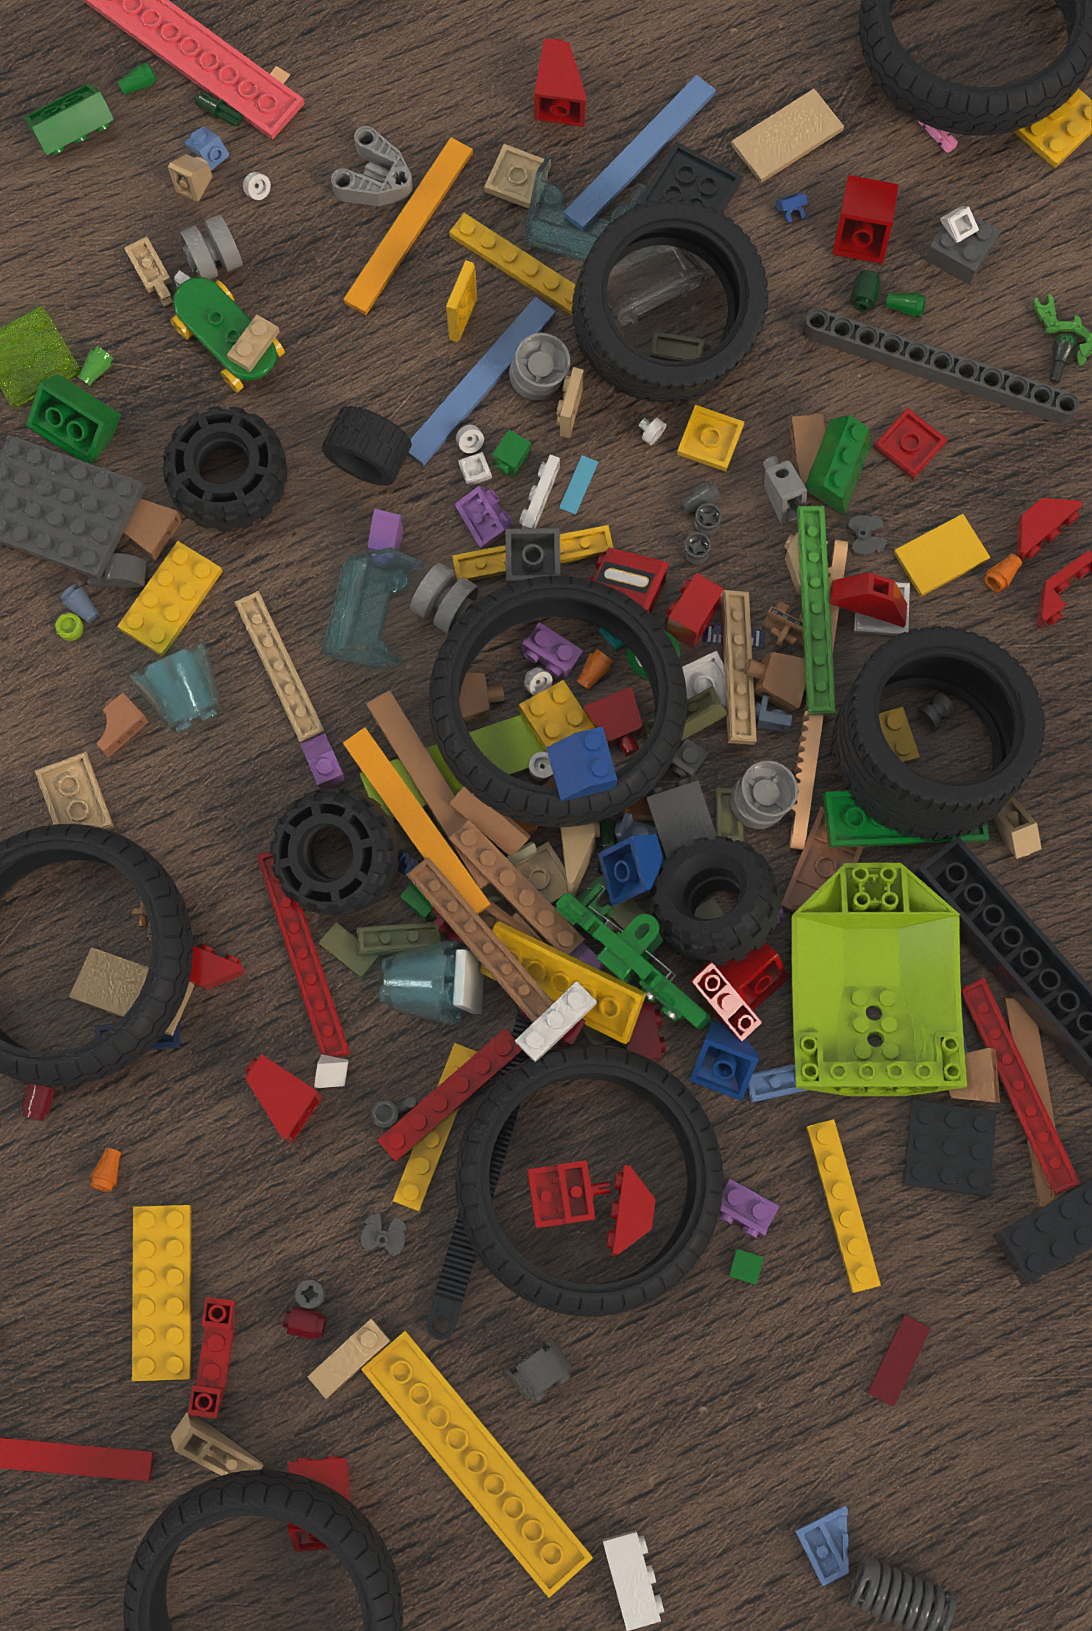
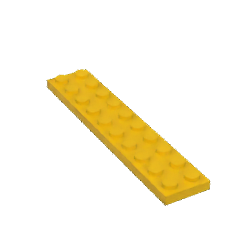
[361,1331,593,1598]

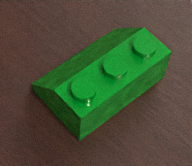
[23,82,114,155]
[26,374,121,464]
[805,415,871,514]

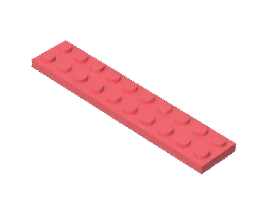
[82,0,305,140]

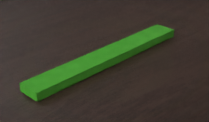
[796,506,836,715]

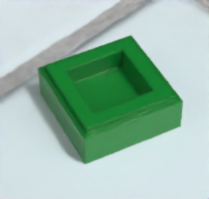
[728,1249,764,1285]

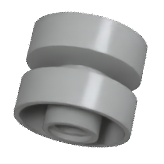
[179,214,243,280]
[509,333,570,400]
[410,562,479,634]
[730,761,798,829]

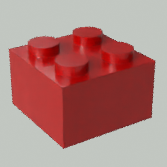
[665,573,724,649]

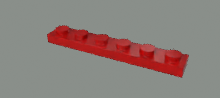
[377,1028,523,1162]

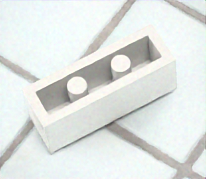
[602,1530,664,1631]

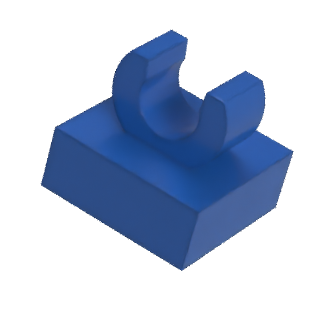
[775,193,808,222]

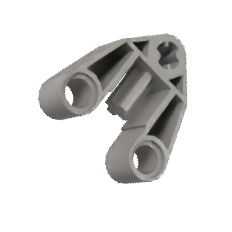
[331,126,413,206]

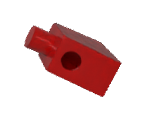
[584,686,643,756]

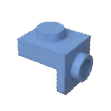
[184,126,229,170]

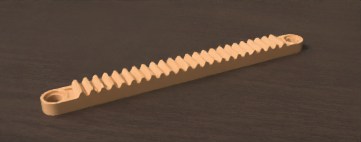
[788,539,848,850]

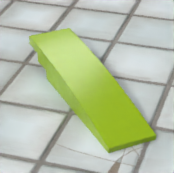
[360,715,545,820]

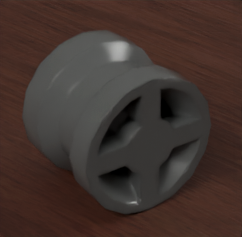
[295,1280,326,1309]

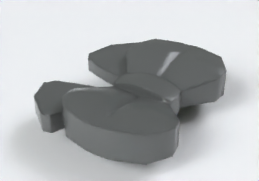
[848,514,887,557]
[361,1213,407,1256]

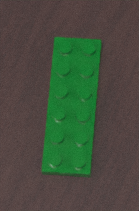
[823,791,989,848]

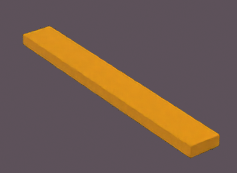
[343,137,473,315]
[343,727,491,914]

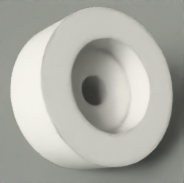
[243,172,271,200]
[639,418,666,445]
[456,425,484,453]
[524,668,552,696]
[529,752,553,781]

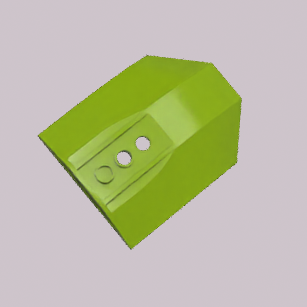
[791,863,967,1096]

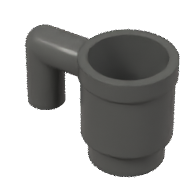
[371,1097,417,1130]

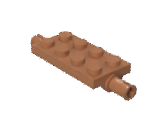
[781,790,864,939]

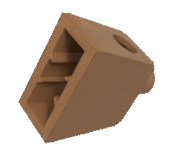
[122,499,182,562]
[744,652,806,713]
[459,672,505,724]
[949,1048,1000,1103]

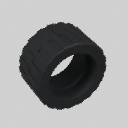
[322,406,412,486]

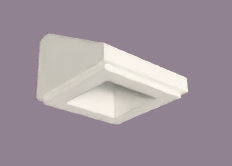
[940,206,979,243]
[314,1054,349,1088]

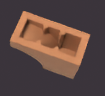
[96,692,148,758]

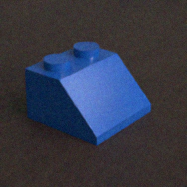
[546,726,617,802]
[598,834,664,906]

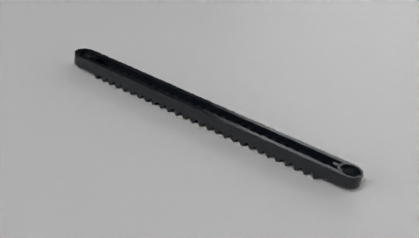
[426,1008,532,1340]

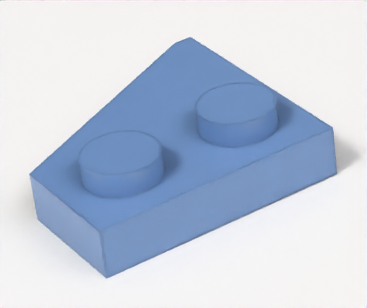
[795,1505,849,1586]

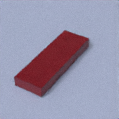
[867,1315,931,1407]

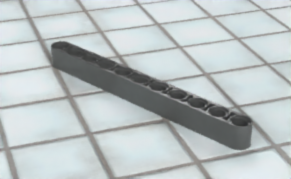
[803,309,1080,424]

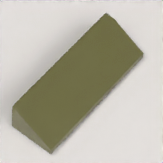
[643,686,728,741]

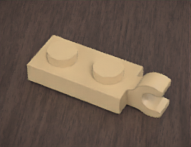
[124,237,173,307]

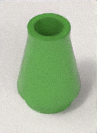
[77,346,114,386]

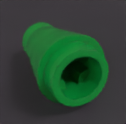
[118,62,158,95]
[886,292,926,318]

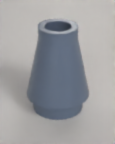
[60,583,100,624]

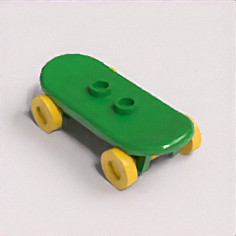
[170,277,285,393]

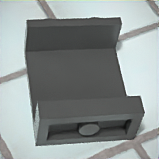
[644,777,717,861]

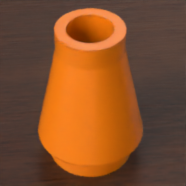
[984,554,1022,592]
[576,649,613,690]
[89,1148,121,1192]

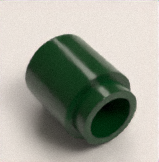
[850,270,881,311]

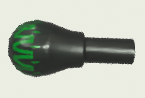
[1049,333,1077,383]

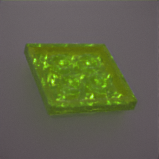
[0,305,81,409]

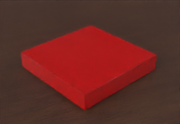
[873,407,948,480]

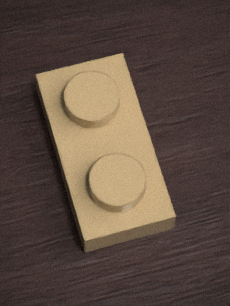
[227,315,280,372]

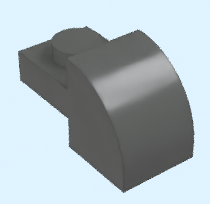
[87,553,146,589]

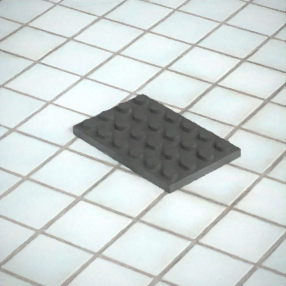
[0,435,146,580]

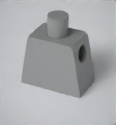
[763,456,807,525]

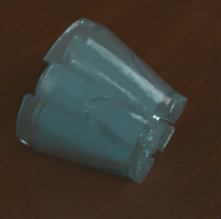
[130,642,220,733]
[380,940,466,1025]

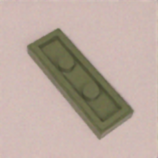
[356,922,442,956]

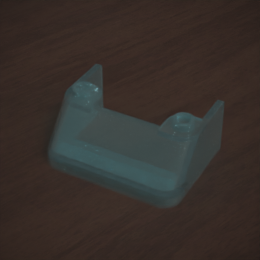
[524,156,645,269]
[323,547,425,668]

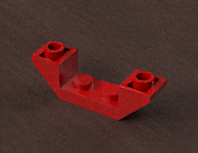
[1037,550,1092,628]
[188,1297,235,1419]

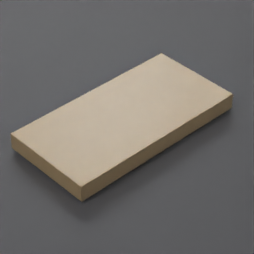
[731,89,844,183]
[69,947,194,1036]

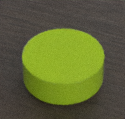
[55,613,84,641]

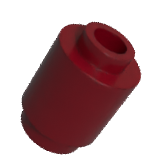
[21,1083,55,1121]
[283,1306,327,1340]

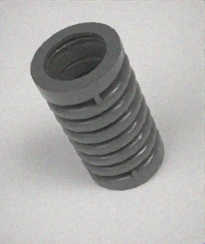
[847,1555,958,1631]

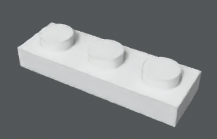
[519,455,560,529]
[515,981,597,1062]

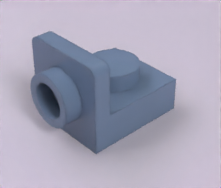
[755,695,793,733]
[614,812,658,843]

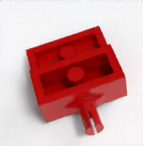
[527,1160,611,1228]

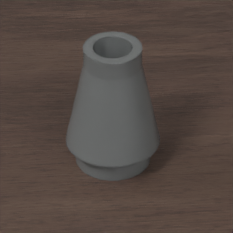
[680,480,722,515]

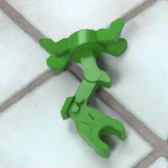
[1033,294,1092,366]

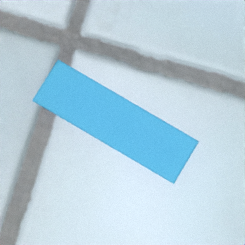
[559,455,598,515]

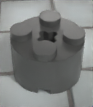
[505,1337,572,1404]

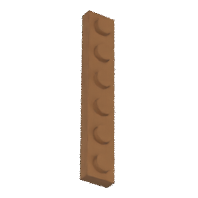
[448,820,585,955]

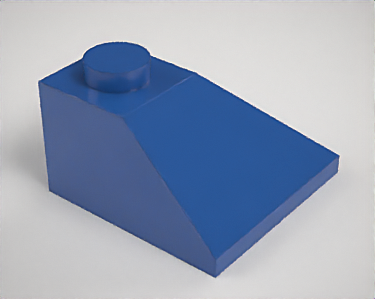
[689,1020,760,1101]

